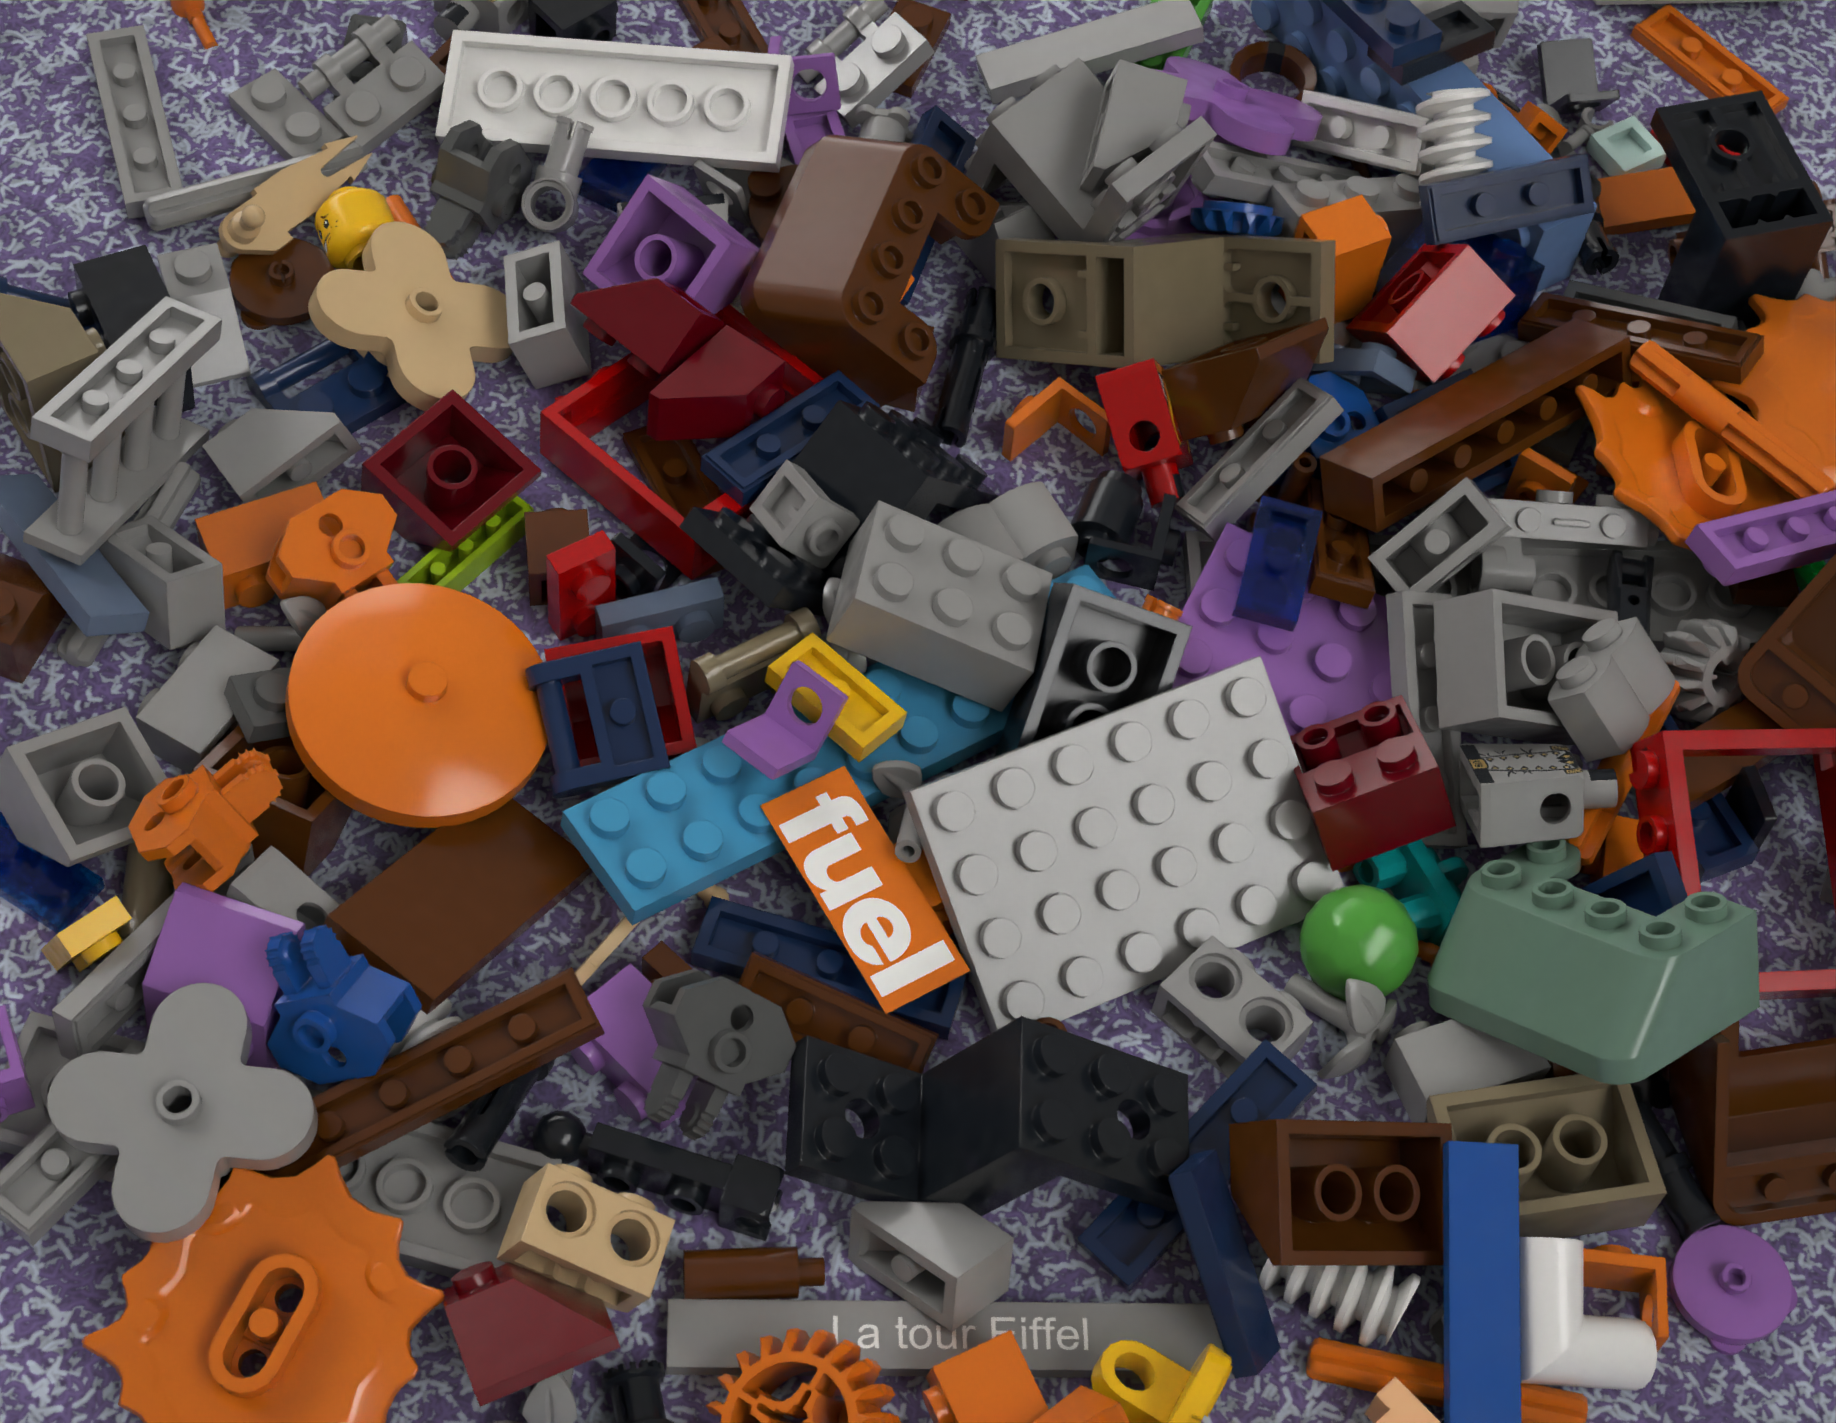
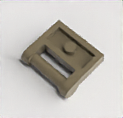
[686,607,821,724]

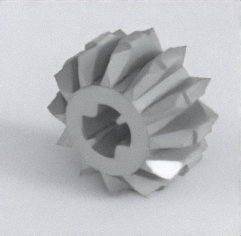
[1659,618,1750,724]

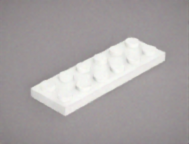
[435,29,795,173]

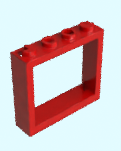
[540,304,824,580]
[1628,728,1836,1000]

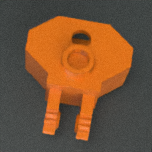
[265,489,398,611]
[128,748,283,892]

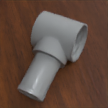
[521,115,594,234]

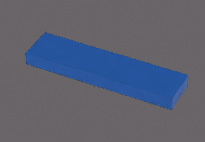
[1443,1141,1521,1423]

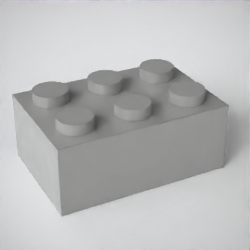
[826,500,1053,712]
[1433,588,1618,745]

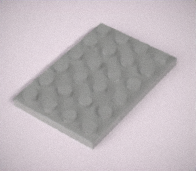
[903,656,1344,1033]

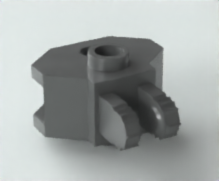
[424,119,533,260]
[642,969,796,1140]

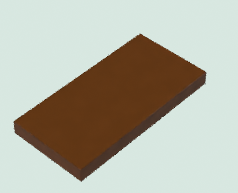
[324,798,592,1015]

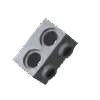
[1151,935,1314,1078]

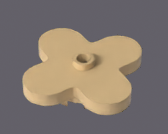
[308,222,513,411]

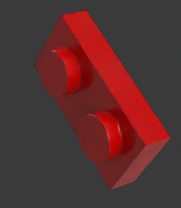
[546,530,616,641]

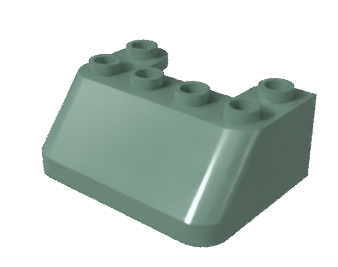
[1427,839,1760,1085]

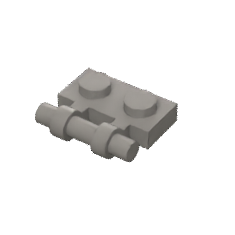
[797,0,935,129]
[298,14,445,156]

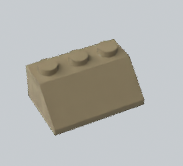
[0,293,125,493]
[1426,1074,1667,1238]

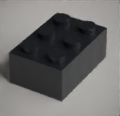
[994,583,1193,757]

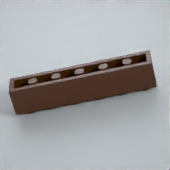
[1319,318,1632,533]

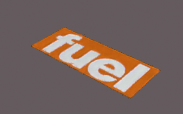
[760,765,971,1014]

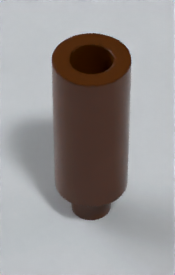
[683,1246,825,1300]

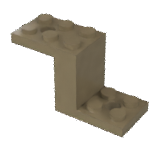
[995,233,1336,368]

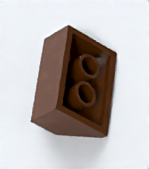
[1229,1119,1452,1266]

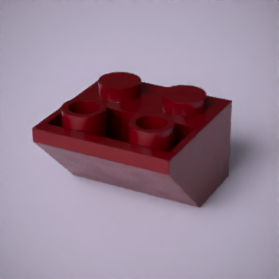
[1290,695,1457,872]

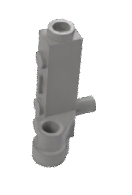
[1420,489,1659,593]

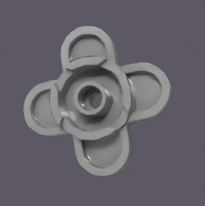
[47,983,318,1243]

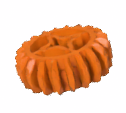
[705,1328,901,1423]

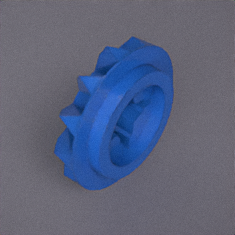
[1190,200,1284,237]

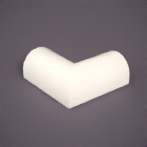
[1520,1237,1657,1390]

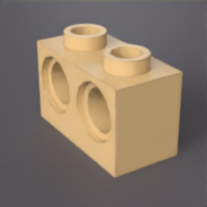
[496,1163,675,1313]

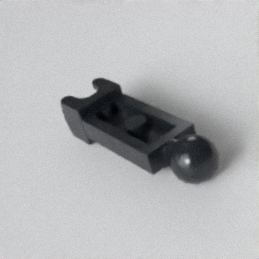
[532,1111,785,1241]

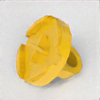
[1090,1340,1233,1423]

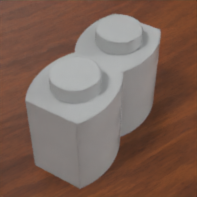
[937,481,1079,580]
[1548,617,1675,762]

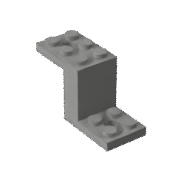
[964,57,1217,242]

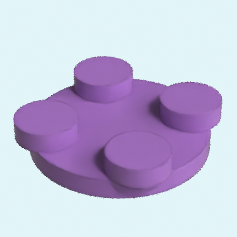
[1666,1223,1798,1355]

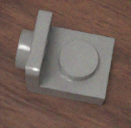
[749,459,860,569]

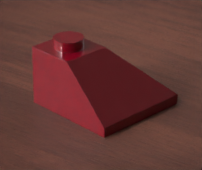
[443,1261,620,1407]

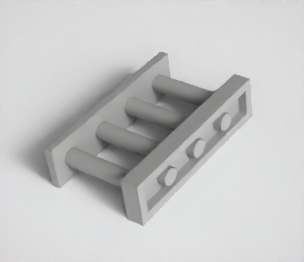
[23,296,222,566]

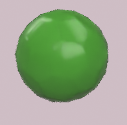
[1299,884,1419,1001]

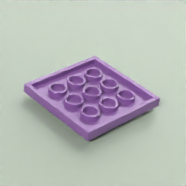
[1172,522,1392,736]

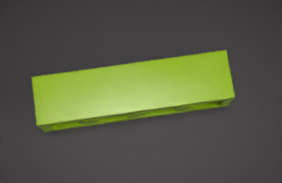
[397,496,534,592]

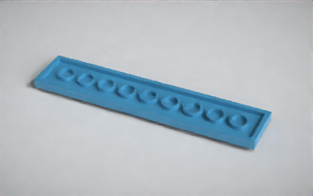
[560,564,1117,925]

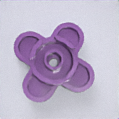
[1154,56,1322,156]

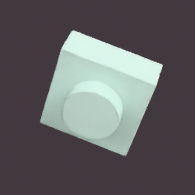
[1585,115,1667,177]

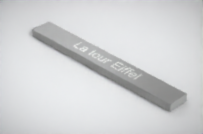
[666,1299,1235,1379]

